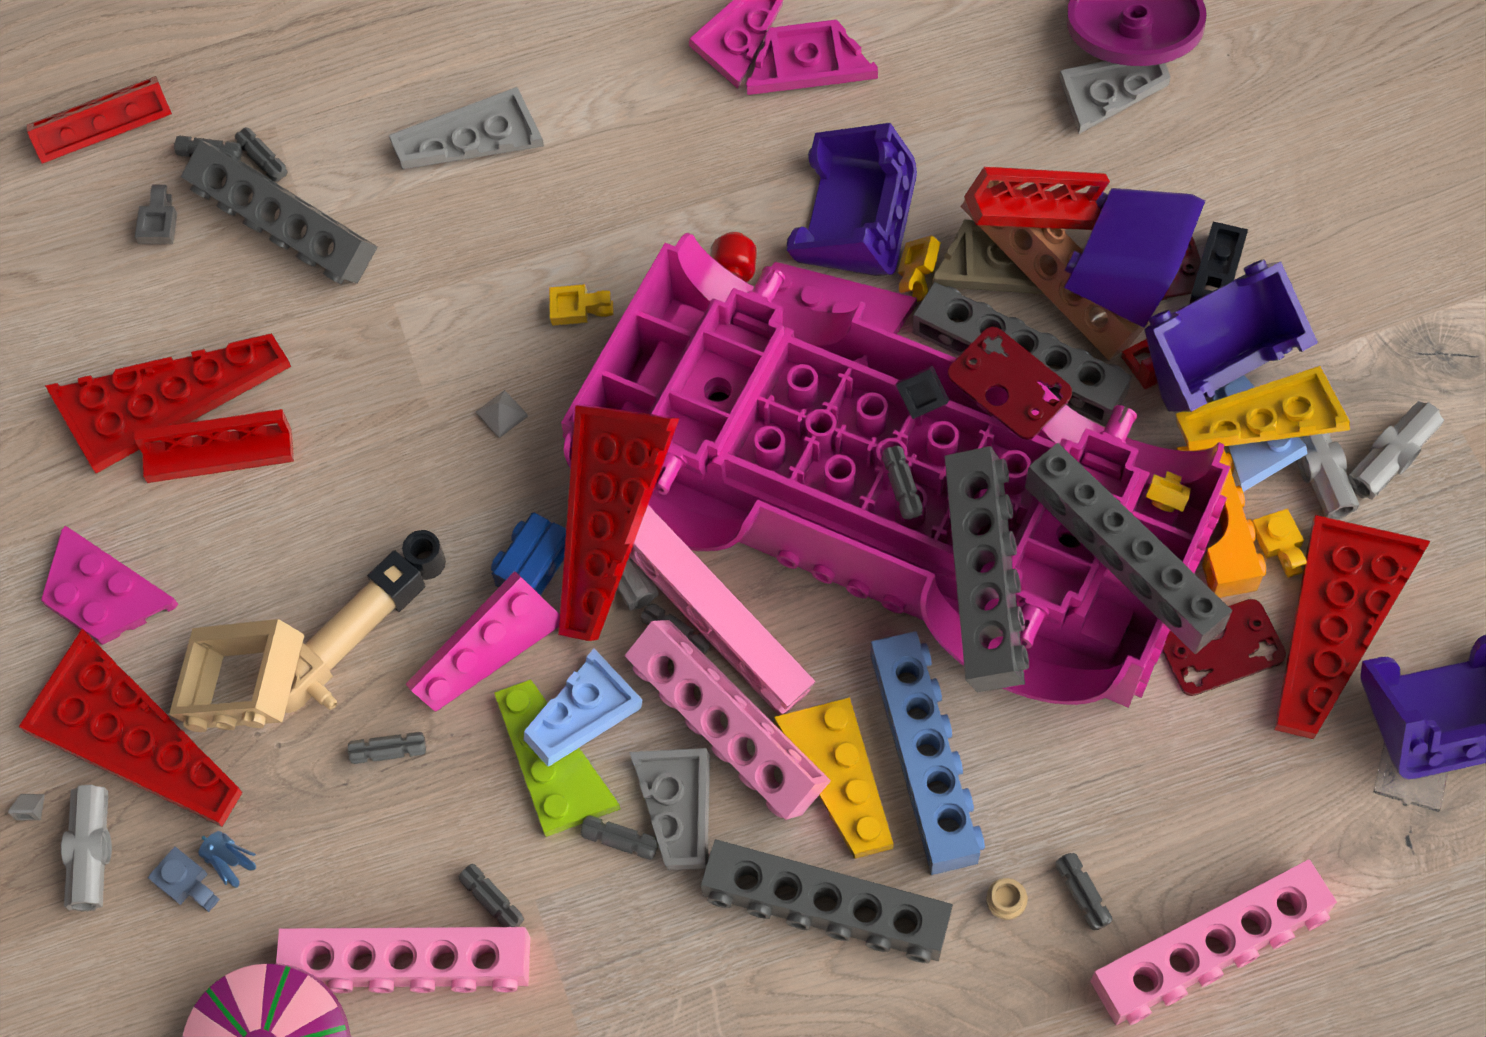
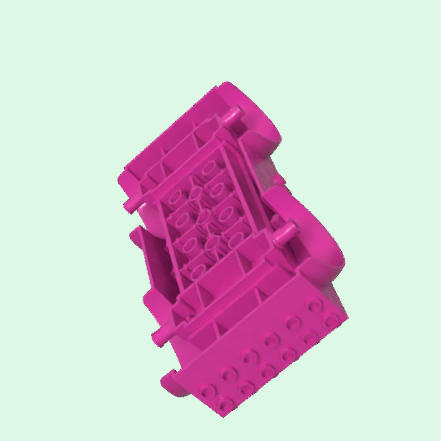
[561,233,1230,708]

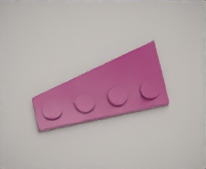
[770,262,917,334]

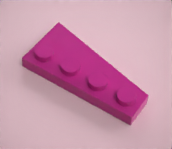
[406,571,560,712]

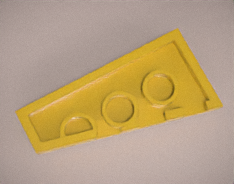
[1175,366,1350,451]
[774,697,894,859]

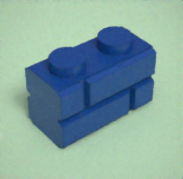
[491,512,566,596]

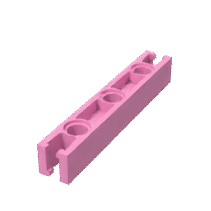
[629,505,815,715]

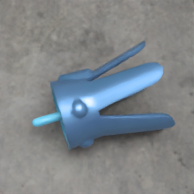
[199,831,256,888]

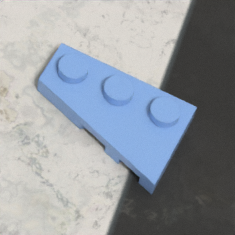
[1212,375,1307,492]
[524,648,642,767]

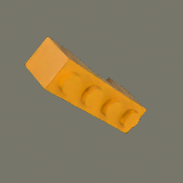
[1176,446,1266,598]

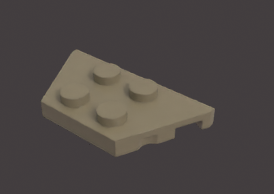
[931,219,1044,294]

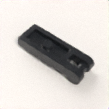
[1189,221,1248,304]

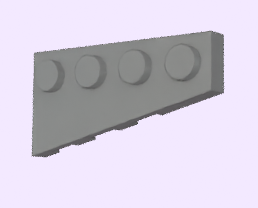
[389,87,544,169]

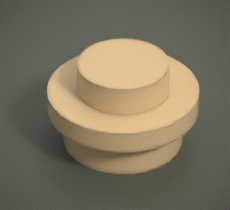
[986,878,1028,920]

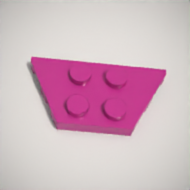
[746,19,878,95]
[41,525,178,645]

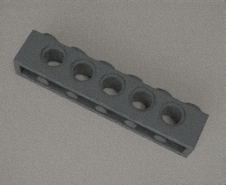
[181,140,378,284]
[912,282,1132,427]
[1025,443,1232,654]
[945,446,1029,692]
[701,839,953,963]

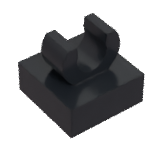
[896,365,949,419]

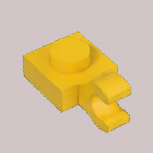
[897,235,941,302]
[549,284,614,326]
[1146,471,1191,512]
[1252,508,1307,578]

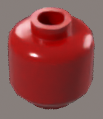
[710,232,757,282]

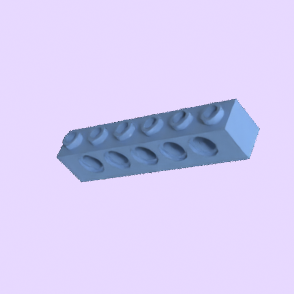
[870,631,985,875]

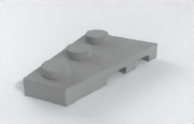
[1059,61,1171,134]
[629,748,710,870]

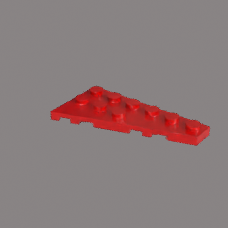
[45,333,291,473]
[558,405,680,641]
[1274,515,1431,739]
[19,628,243,827]

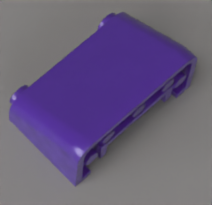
[787,123,917,276]
[1064,188,1205,328]
[1144,259,1318,412]
[1360,635,1486,779]

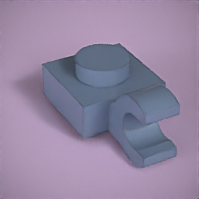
[147,847,220,912]

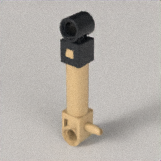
[285,530,446,713]

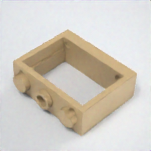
[169,619,304,732]

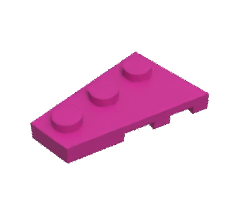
[689,0,783,89]

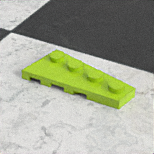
[494,679,621,837]

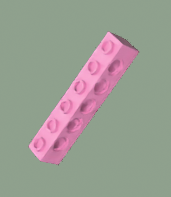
[625,620,831,820]
[1090,859,1337,1025]
[276,927,530,993]

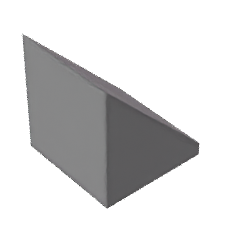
[8,794,45,820]

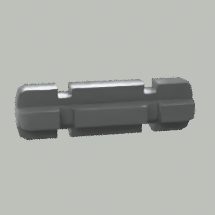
[235,127,288,182]
[174,135,243,160]
[882,446,923,520]
[640,603,711,655]
[348,732,426,764]
[581,815,658,860]
[1055,853,1112,930]
[458,864,524,927]

